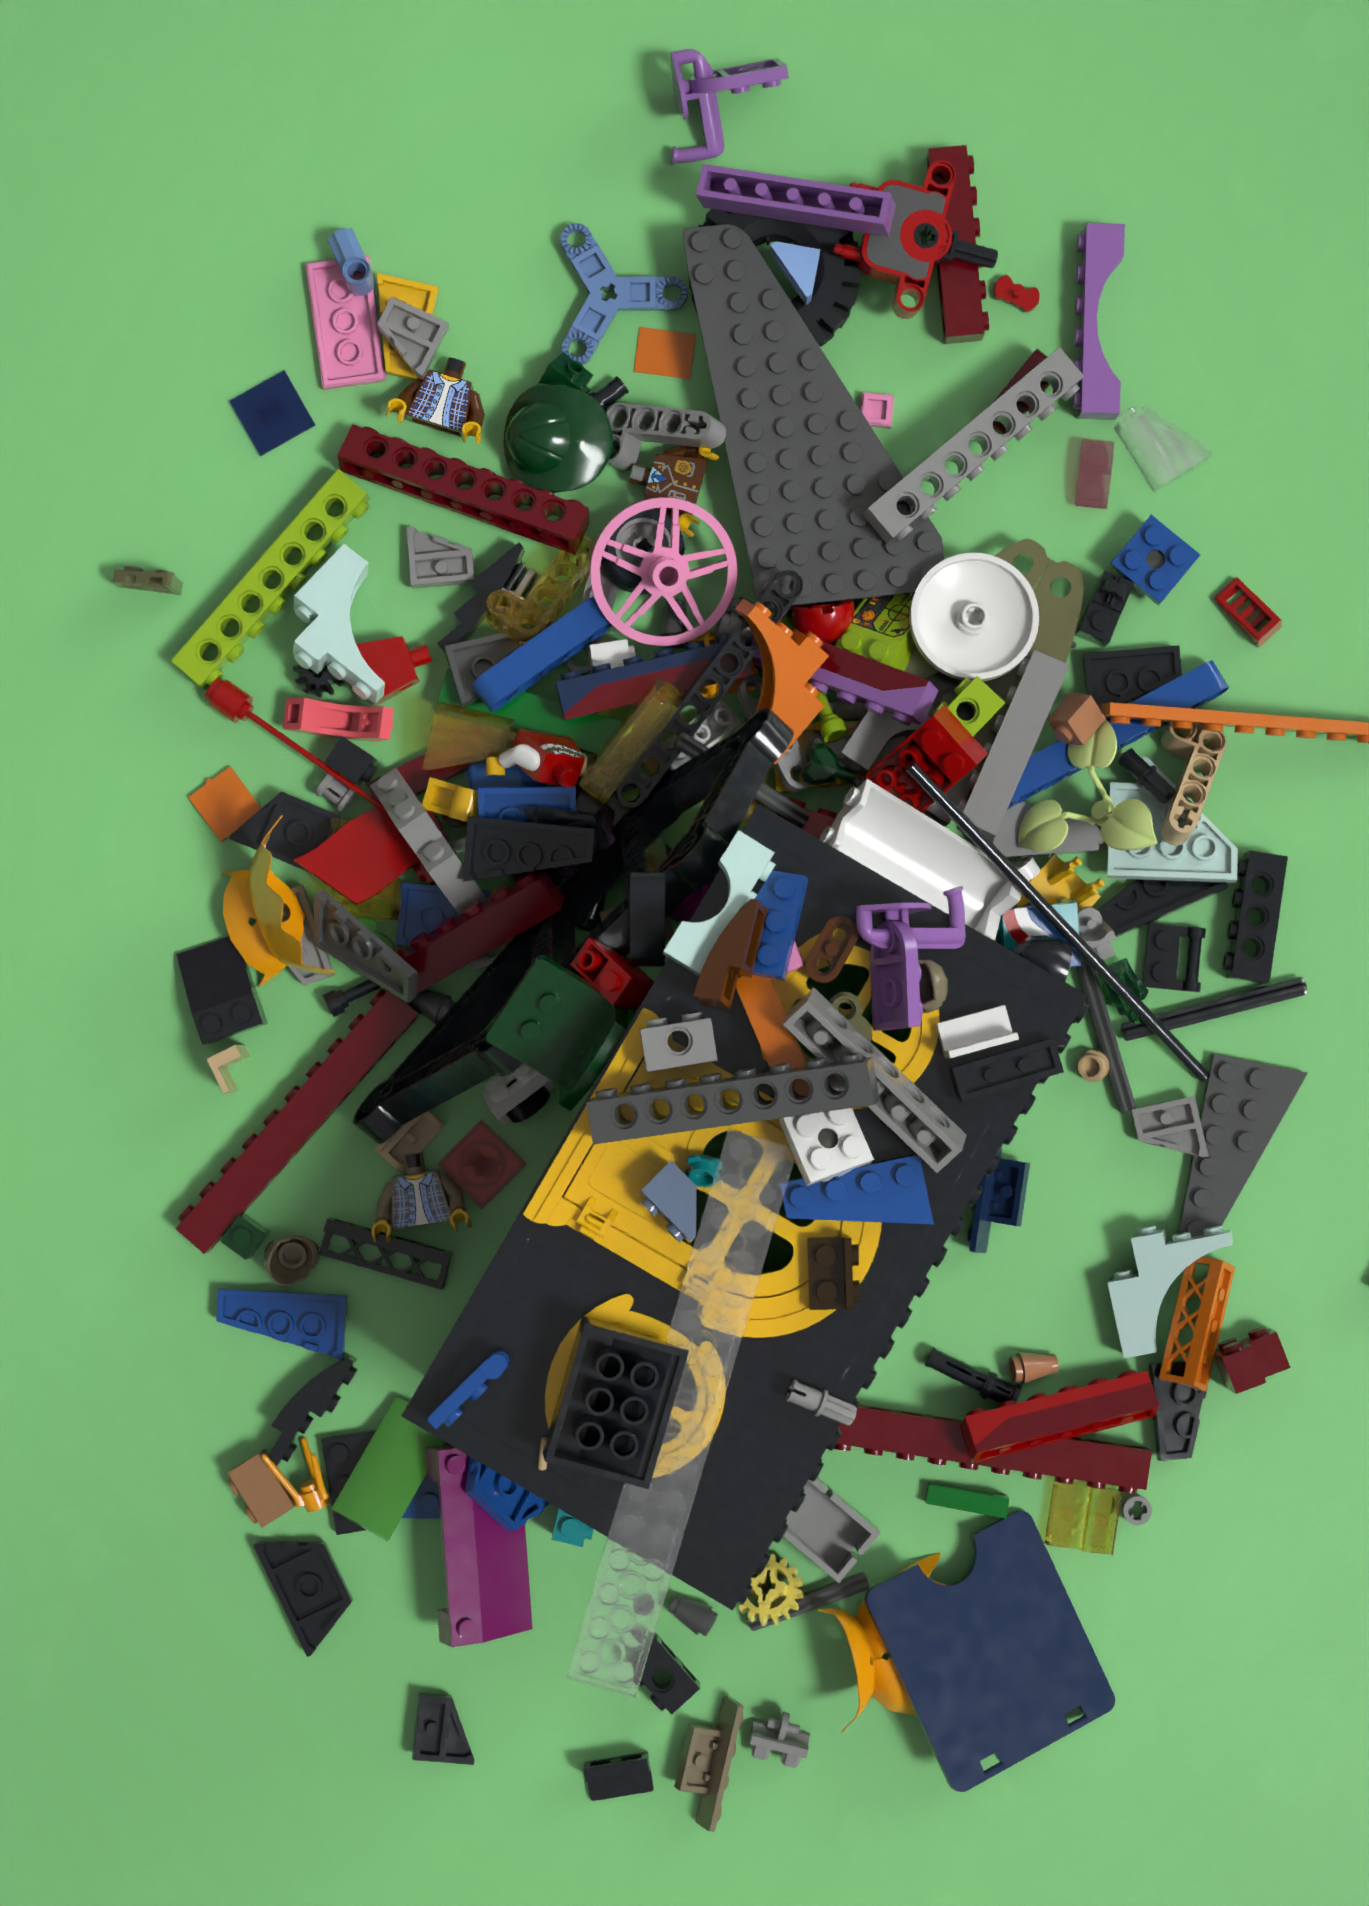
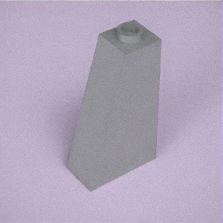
[993,802,1104,858]

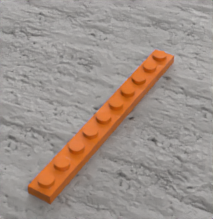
[1101,702,1369,743]

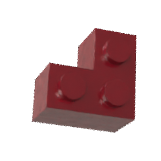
[1214,1326,1291,1394]

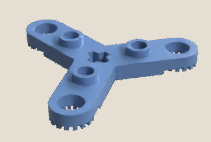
[560,223,688,365]

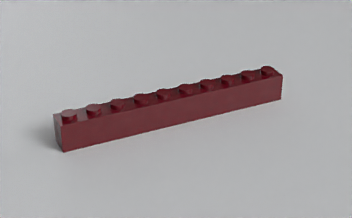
[176,989,421,1254]
[834,1405,1152,1494]

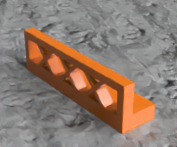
[1159,1257,1235,1392]

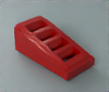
[1214,577,1282,647]

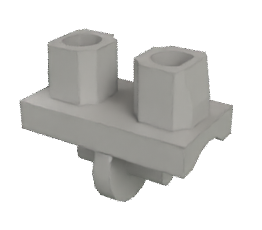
[1078,906,1116,960]
[750,1712,810,1768]

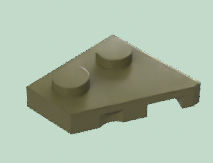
[113,566,183,595]

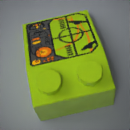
[835,594,916,671]

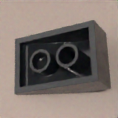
[176,936,268,1045]

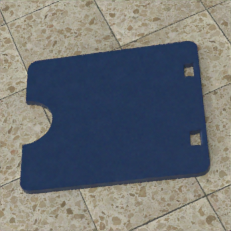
[864,1511,1115,1792]

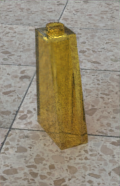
[578,678,683,804]

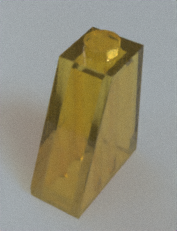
[422,701,518,770]

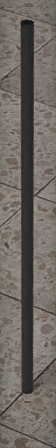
[905,761,1210,1082]

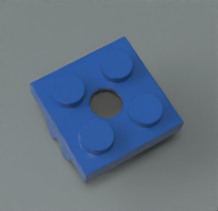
[1109,514,1200,606]

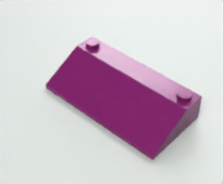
[426,1444,533,1647]

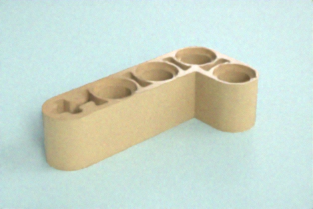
[1160,722,1227,846]

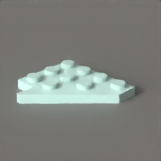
[1107,757,1238,883]

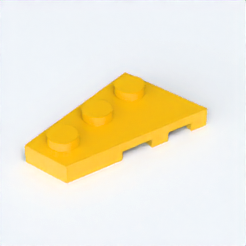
[376,272,439,380]

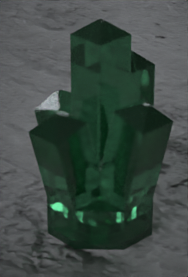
[1097,958,1149,1024]

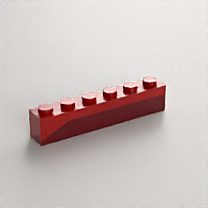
[960,1370,1160,1463]

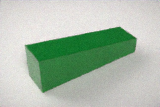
[925,1482,1010,1519]

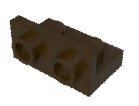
[807,1236,860,1310]

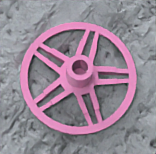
[590,497,737,646]

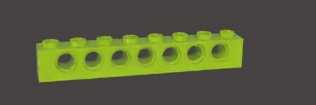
[171,469,370,690]

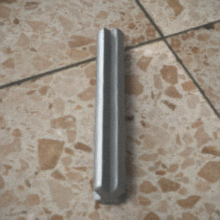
[747,1572,869,1631]

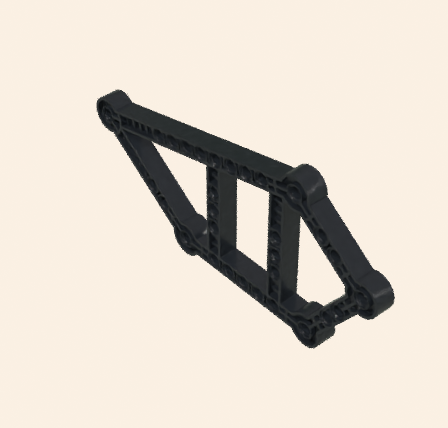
[353,708,794,1144]

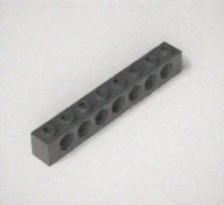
[586,1053,879,1144]

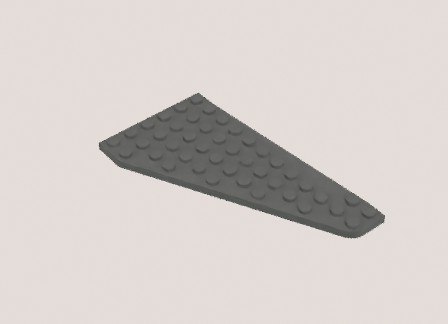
[683,224,944,609]

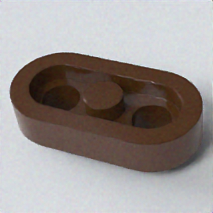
[805,916,858,983]

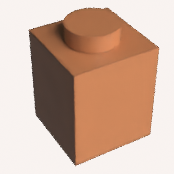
[1047,693,1106,745]

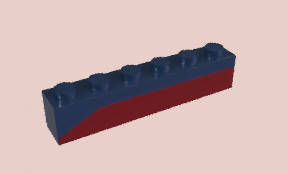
[555,634,753,720]

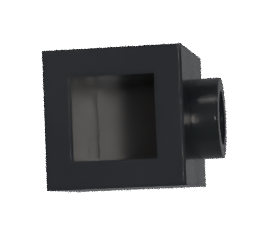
[324,736,377,786]

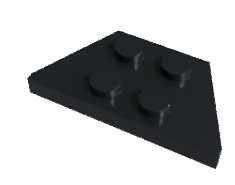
[229,791,342,871]
[253,1541,353,1657]

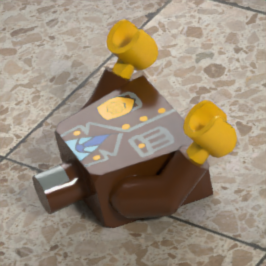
[629,445,719,537]

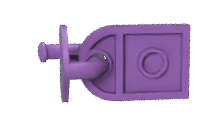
[670,49,789,165]
[856,886,966,1031]

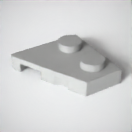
[377,297,449,380]
[406,526,475,589]
[1131,1096,1208,1158]

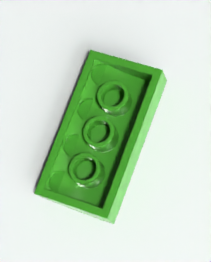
[331,1396,444,1541]

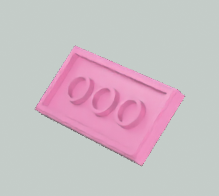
[306,255,386,390]

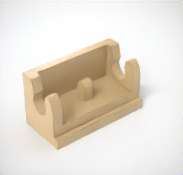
[374,1110,446,1172]

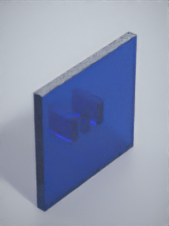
[230,370,316,456]

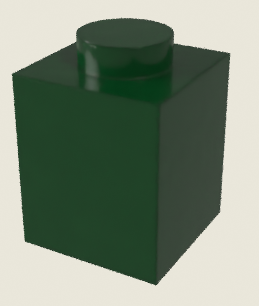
[220,1213,270,1260]

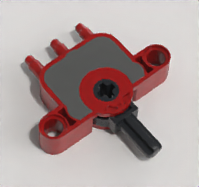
[833,160,998,319]

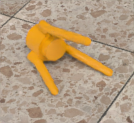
[261,1437,330,1512]

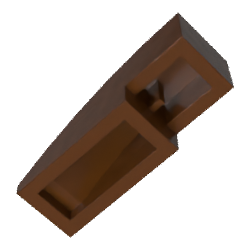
[693,899,768,1010]

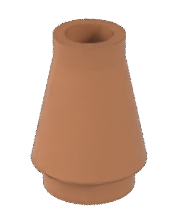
[1009,1353,1059,1385]

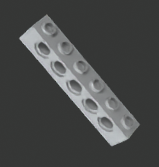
[783,988,966,1173]

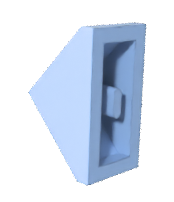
[770,241,820,305]

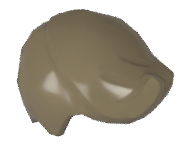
[264,1235,319,1286]

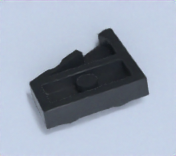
[412,1693,475,1765]

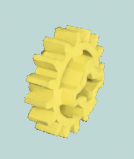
[737,1554,804,1626]

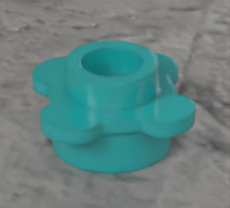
[685,1155,723,1187]

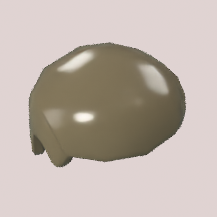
[918,960,948,1013]

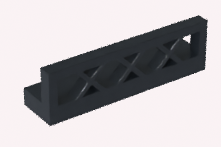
[319,1217,453,1290]

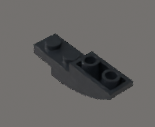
[268,1356,358,1466]

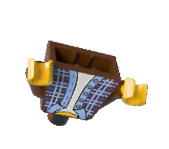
[385,357,485,444]

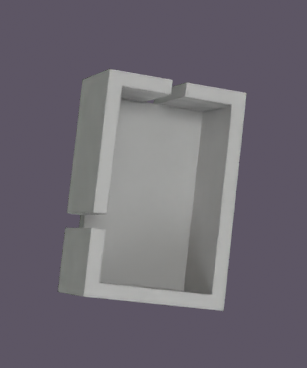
[783,1477,881,1583]

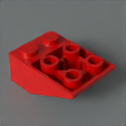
[865,705,988,813]

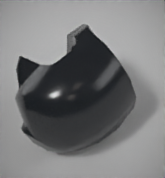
[1012,936,1072,982]

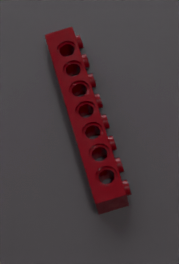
[337,424,590,555]

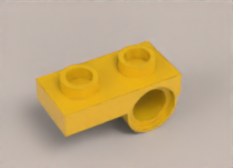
[422,777,478,822]

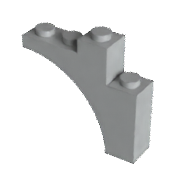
[370,768,487,915]

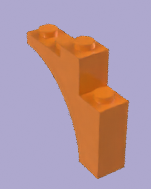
[735,599,829,765]

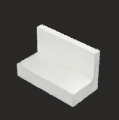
[935,1005,1019,1058]

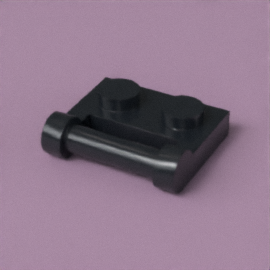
[1142,923,1206,992]

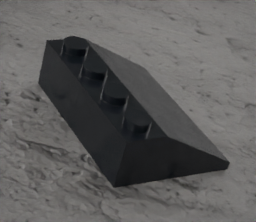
[542,1316,689,1489]

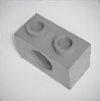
[640,1012,718,1072]

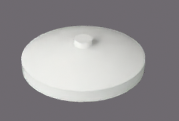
[909,553,1039,681]

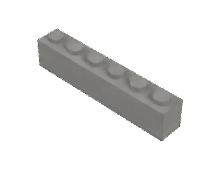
[956,650,1070,843]

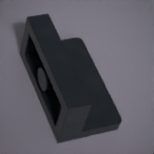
[584,1751,654,1801]

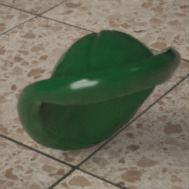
[503,382,613,493]

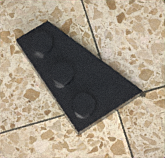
[1149,1360,1214,1461]

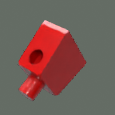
[356,636,433,706]

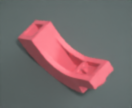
[283,698,394,742]

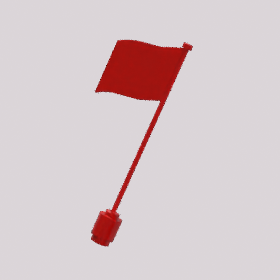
[205,678,421,905]

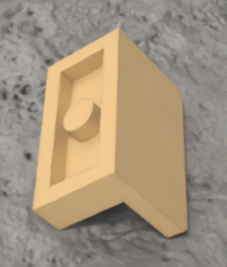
[206,1045,250,1094]

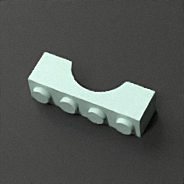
[663,830,776,976]

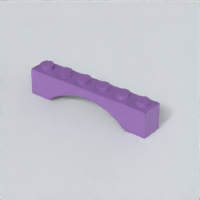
[1072,223,1125,420]

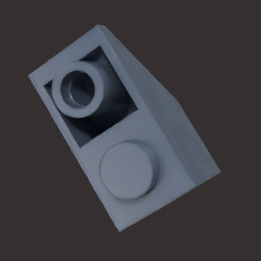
[639,1160,697,1243]

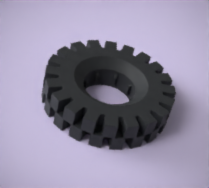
[689,209,861,347]

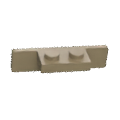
[674,1697,743,1832]

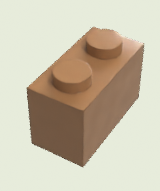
[228,1449,296,1528]

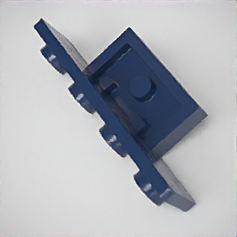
[967,1144,1030,1253]

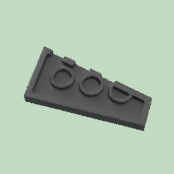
[314,889,418,1003]

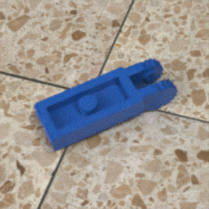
[428,1349,511,1429]

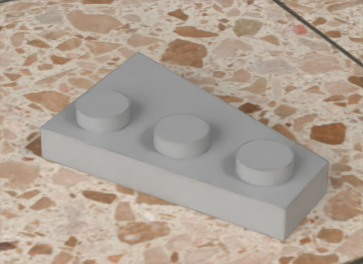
[252,885,335,986]

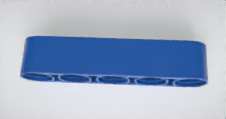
[471,597,612,712]

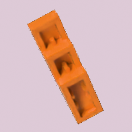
[736,975,810,1096]

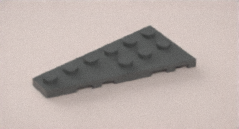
[1177,1054,1308,1237]

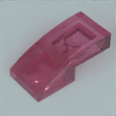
[1074,438,1114,509]

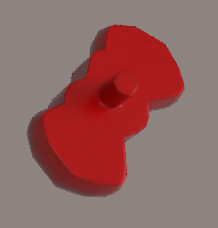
[993,275,1040,313]

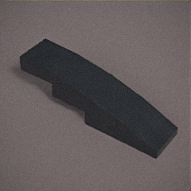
[437,542,525,652]

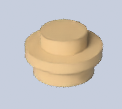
[1077,1050,1109,1082]

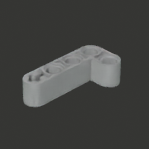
[606,403,726,471]

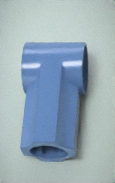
[327,228,375,296]

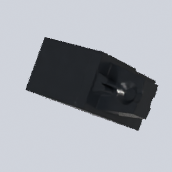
[1075,570,1134,647]

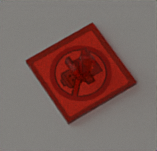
[437,1119,527,1209]

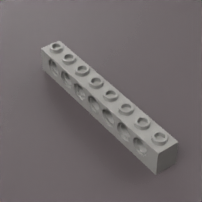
[862,347,1084,543]

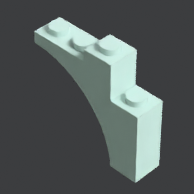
[293,544,385,704]
[1107,1225,1233,1358]

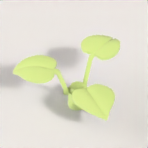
[1018,720,1157,852]

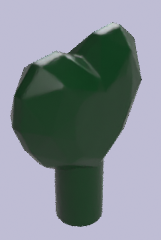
[801,743,857,785]

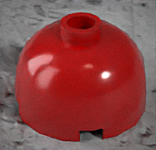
[791,600,854,646]

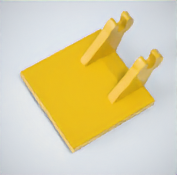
[1016,854,1105,910]

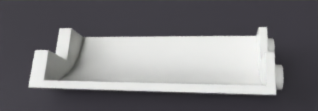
[819,779,1022,941]

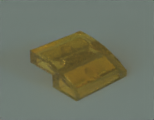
[1044,1481,1122,1555]

